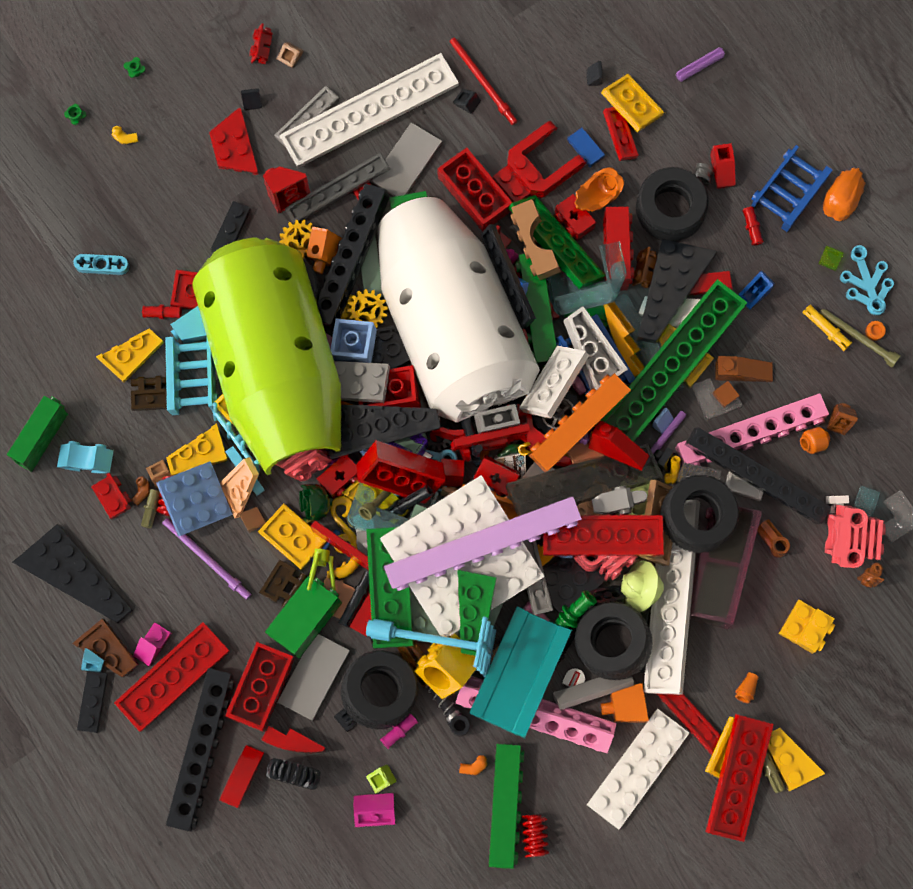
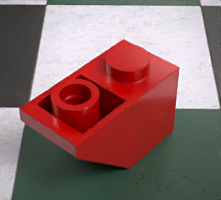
[710,143,735,188]

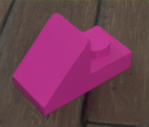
[133,622,172,667]

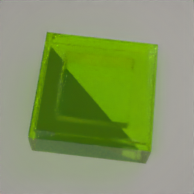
[818,246,843,271]

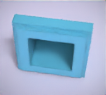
[81,648,104,673]

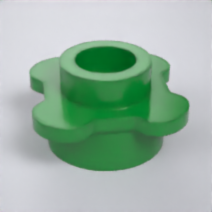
[124,57,145,78]
[64,104,86,125]

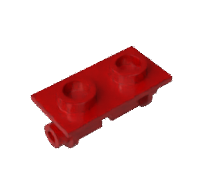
[250,23,273,64]

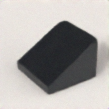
[586,61,603,86]
[241,88,262,111]
[453,88,481,114]

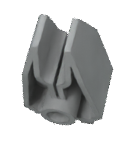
[592,486,647,515]

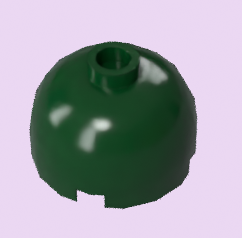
[299,484,333,523]

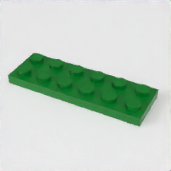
[509,195,606,289]
[366,527,413,648]

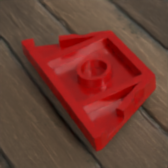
[209,108,258,175]

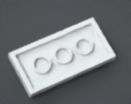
[519,346,589,418]

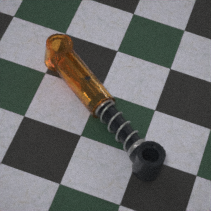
[396,640,470,736]

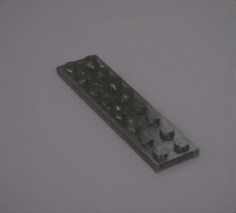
[506,443,663,516]

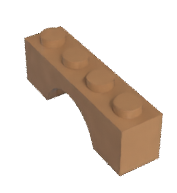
[510,199,561,280]

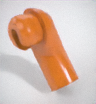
[459,755,487,775]

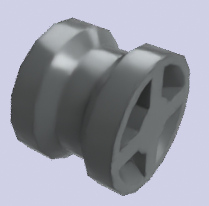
[694,163,714,185]

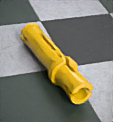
[802,304,852,351]

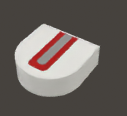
[562,668,585,687]

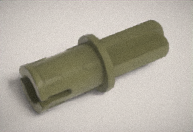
[141,489,160,528]
[763,753,785,793]

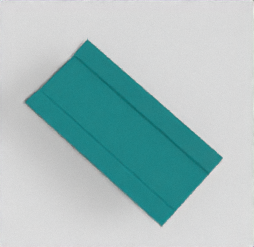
[469,606,572,738]

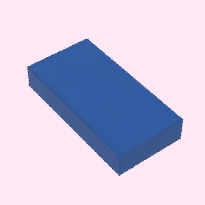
[567,128,605,167]

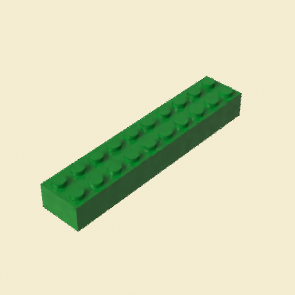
[601,279,748,443]

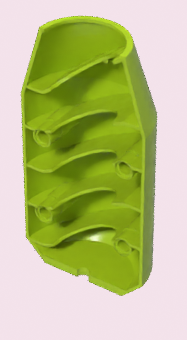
[192,237,341,475]

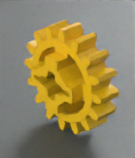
[279,220,313,259]
[346,289,388,328]

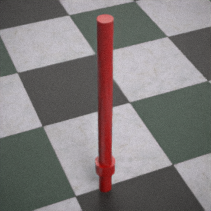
[450,38,518,125]

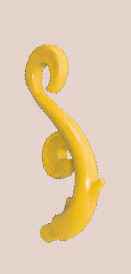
[327,496,360,579]

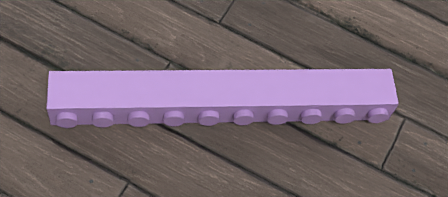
[384,497,581,591]

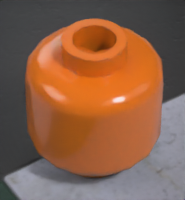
[800,427,830,454]

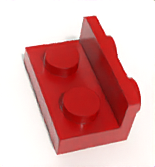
[91,473,131,520]

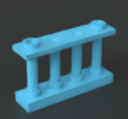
[165,336,219,415]

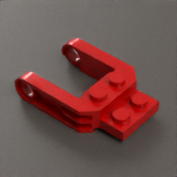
[493,121,586,202]

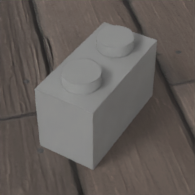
[474,404,520,434]

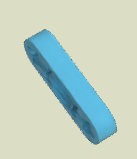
[73,254,129,275]
[225,446,265,496]

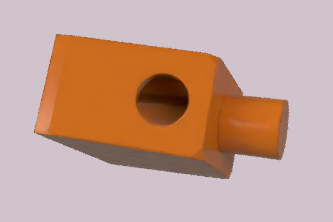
[307,227,343,275]
[600,683,649,723]

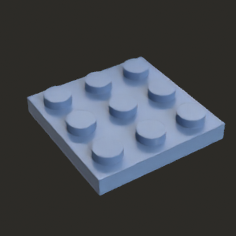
[156,461,233,537]

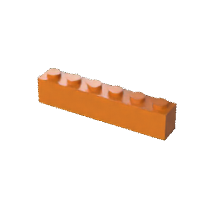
[529,373,630,472]

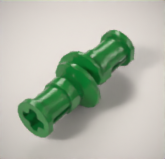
[553,590,597,629]

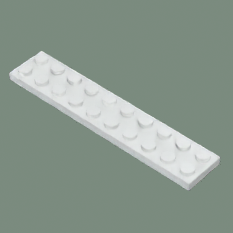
[280,53,459,168]
[643,500,700,695]

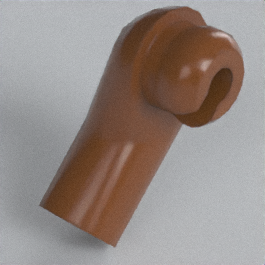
[131,476,150,506]

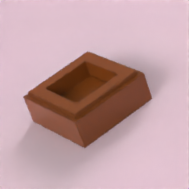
[712,381,740,408]

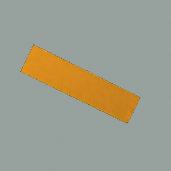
[604,300,645,377]

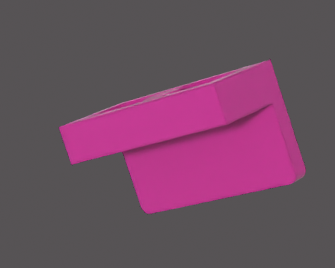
[354,793,395,827]

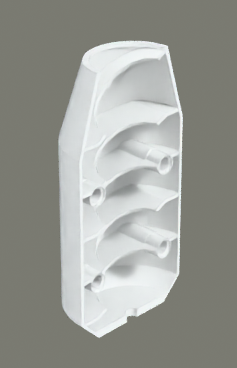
[377,197,540,422]

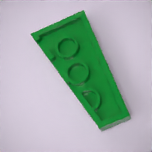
[457,570,497,656]

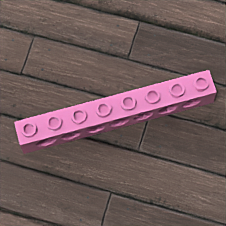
[675,393,829,470]
[456,676,617,753]

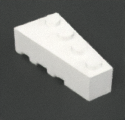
[563,306,628,390]

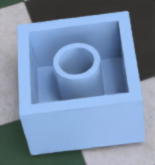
[331,319,377,363]

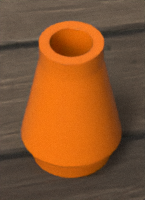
[735,672,759,703]

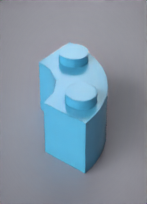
[57,441,114,473]

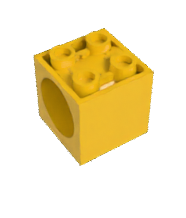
[414,633,477,699]

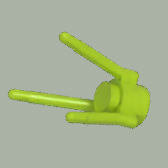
[307,549,336,591]

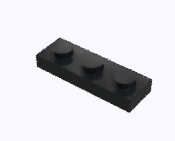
[210,201,251,253]
[77,671,108,733]

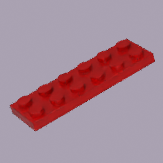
[543,515,664,556]
[114,622,230,732]
[706,714,774,842]

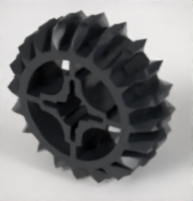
[266,758,321,790]

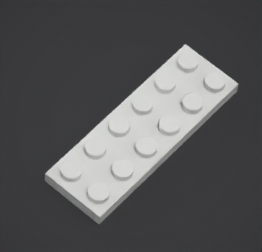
[587,709,689,830]

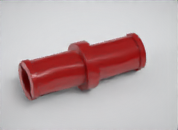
[742,207,764,246]
[142,304,182,320]

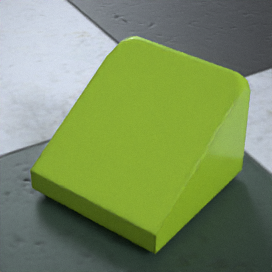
[366,764,396,794]

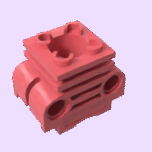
[275,449,332,482]
[825,505,886,568]
[574,514,638,581]

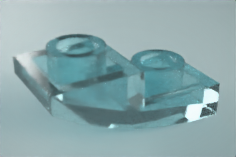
[852,485,880,520]

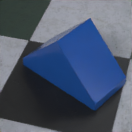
[738,271,775,309]

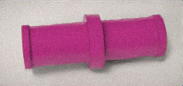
[380,714,418,749]

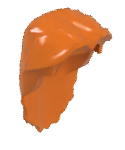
[574,167,624,212]
[823,168,866,222]

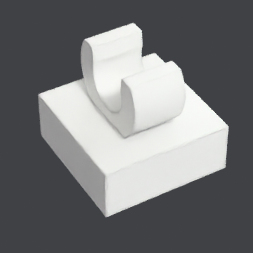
[825,496,849,513]

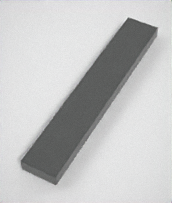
[285,152,390,224]

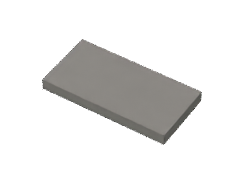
[371,123,442,197]
[277,634,350,721]

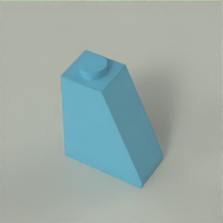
[170,306,206,343]

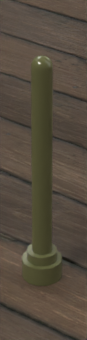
[820,309,901,368]
[359,490,391,520]

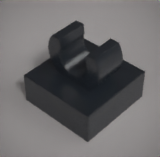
[653,447,676,473]
[334,708,357,732]

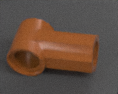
[755,519,790,558]

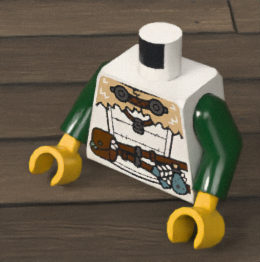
[492,442,532,489]

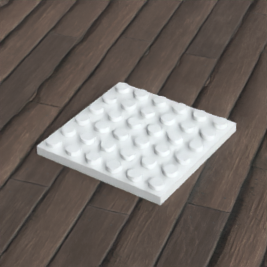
[380,476,544,637]

